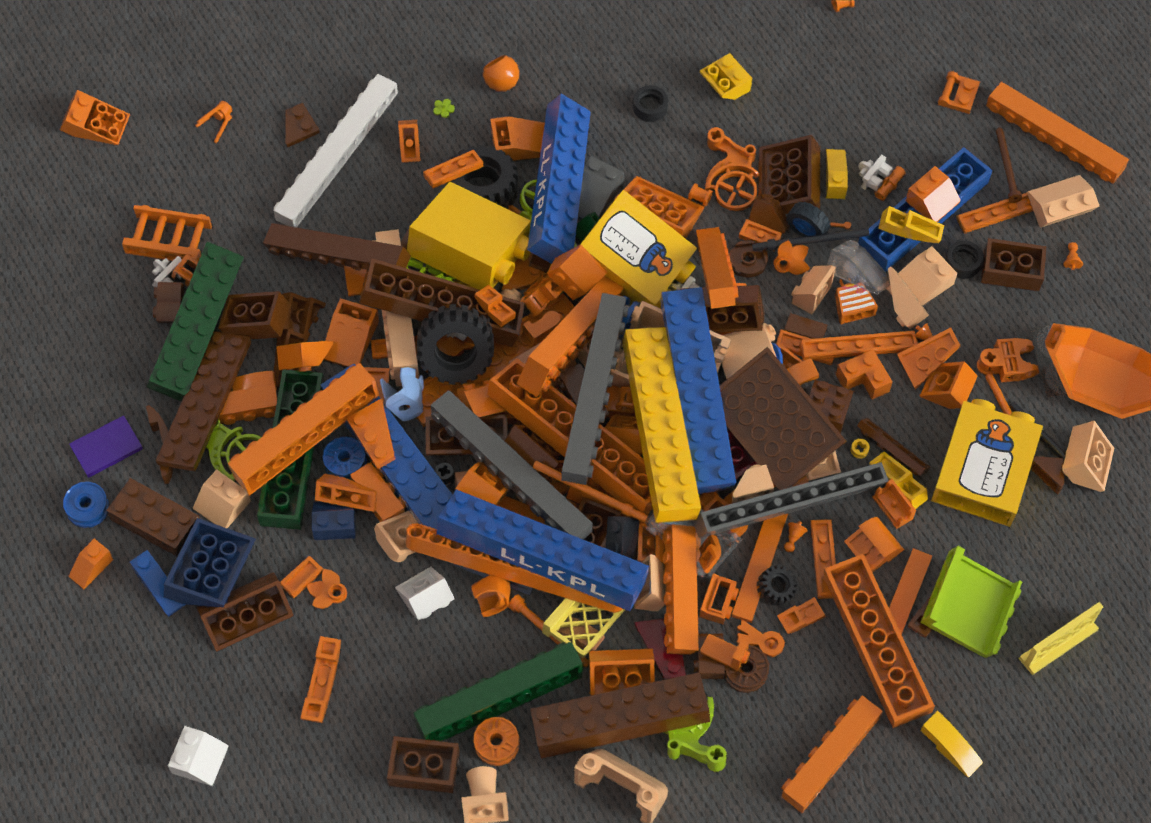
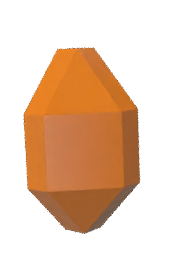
[1045,323,1151,419]

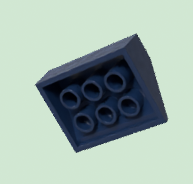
[164,518,256,608]

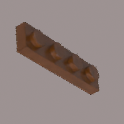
[857,418,931,476]

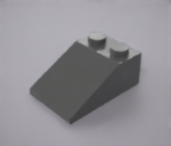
[578,156,624,219]

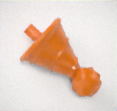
[1063,242,1083,270]
[914,323,932,340]
[784,521,807,553]

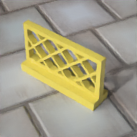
[542,598,625,658]
[1019,602,1103,675]

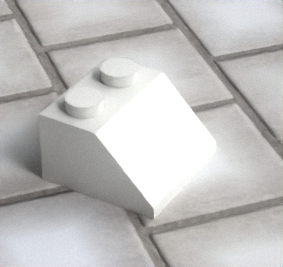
[395,567,455,620]
[168,726,228,786]

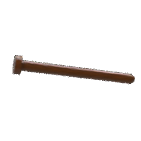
[996,127,1022,203]

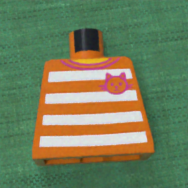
[835,277,878,324]

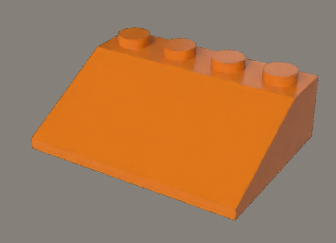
[614,176,704,239]

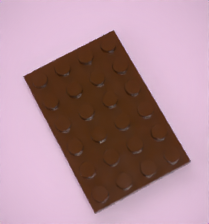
[720,347,847,490]

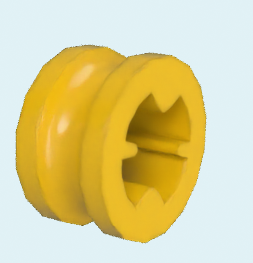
[851,439,870,459]

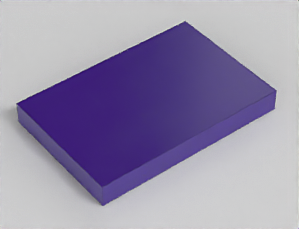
[69,415,143,478]

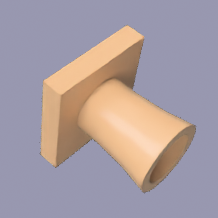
[462,766,509,823]

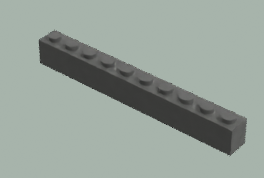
[562,293,629,485]
[431,390,593,540]
[693,462,889,539]

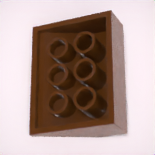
[758,135,820,214]

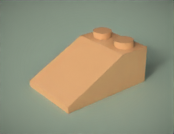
[884,246,957,306]

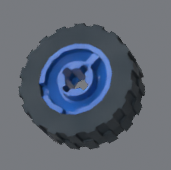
[786,201,831,237]

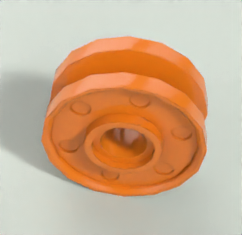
[473,717,520,766]

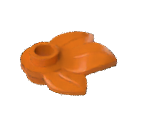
[774,240,810,275]
[307,569,347,609]

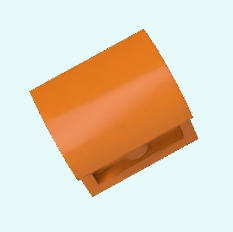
[844,517,905,573]

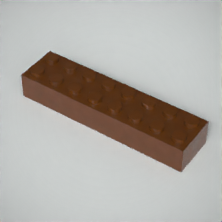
[359,258,525,347]
[531,672,710,759]

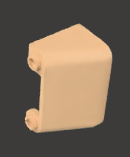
[722,323,776,379]
[574,749,668,823]

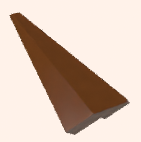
[274,292,326,388]

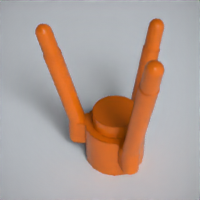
[195,101,232,143]

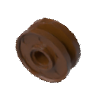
[724,645,769,693]

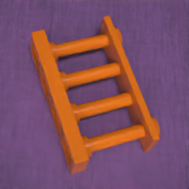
[122,205,212,261]

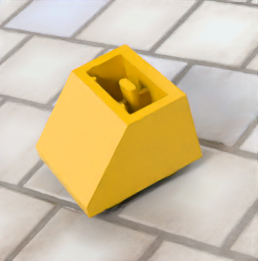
[700,53,752,100]

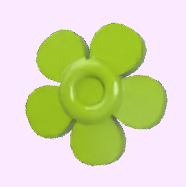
[433,99,455,118]

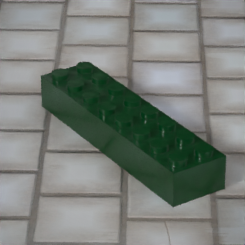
[146,241,244,402]
[257,369,324,530]
[414,642,583,741]

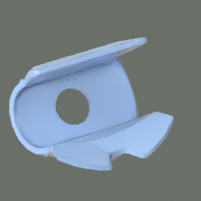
[380,367,424,421]

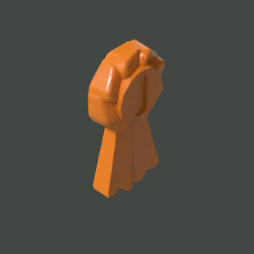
[737,620,785,657]

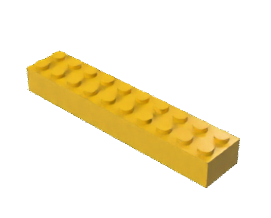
[622,327,701,523]

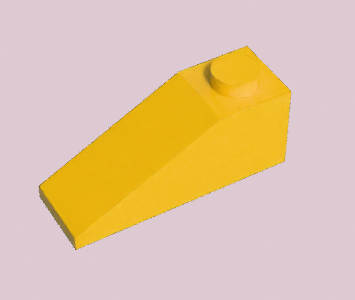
[826,149,848,199]

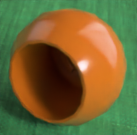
[483,55,520,92]

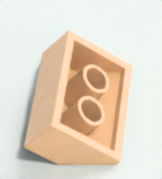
[1027,175,1099,228]
[1062,421,1114,492]

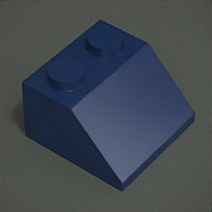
[312,501,356,540]

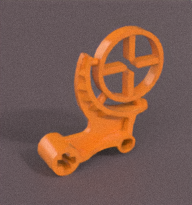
[705,127,759,211]

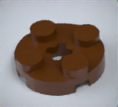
[729,240,768,278]

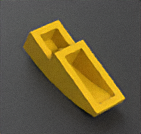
[878,206,944,243]
[869,451,928,509]
[921,711,983,778]

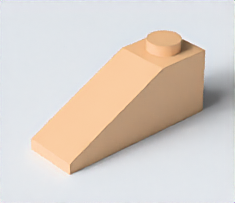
[888,267,929,329]

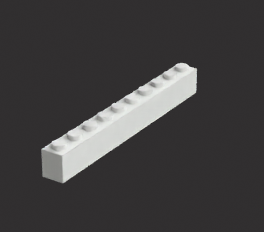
[273,74,398,227]

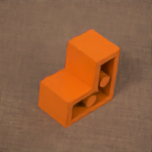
[836,350,893,399]

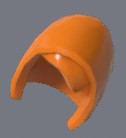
[471,575,510,617]

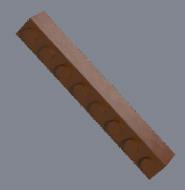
[263,223,411,271]

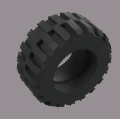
[445,145,518,209]
[417,304,494,385]

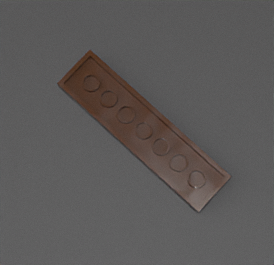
[156,331,252,472]

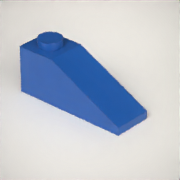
[130,550,186,617]

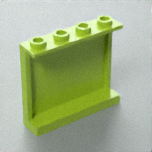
[921,546,1022,658]

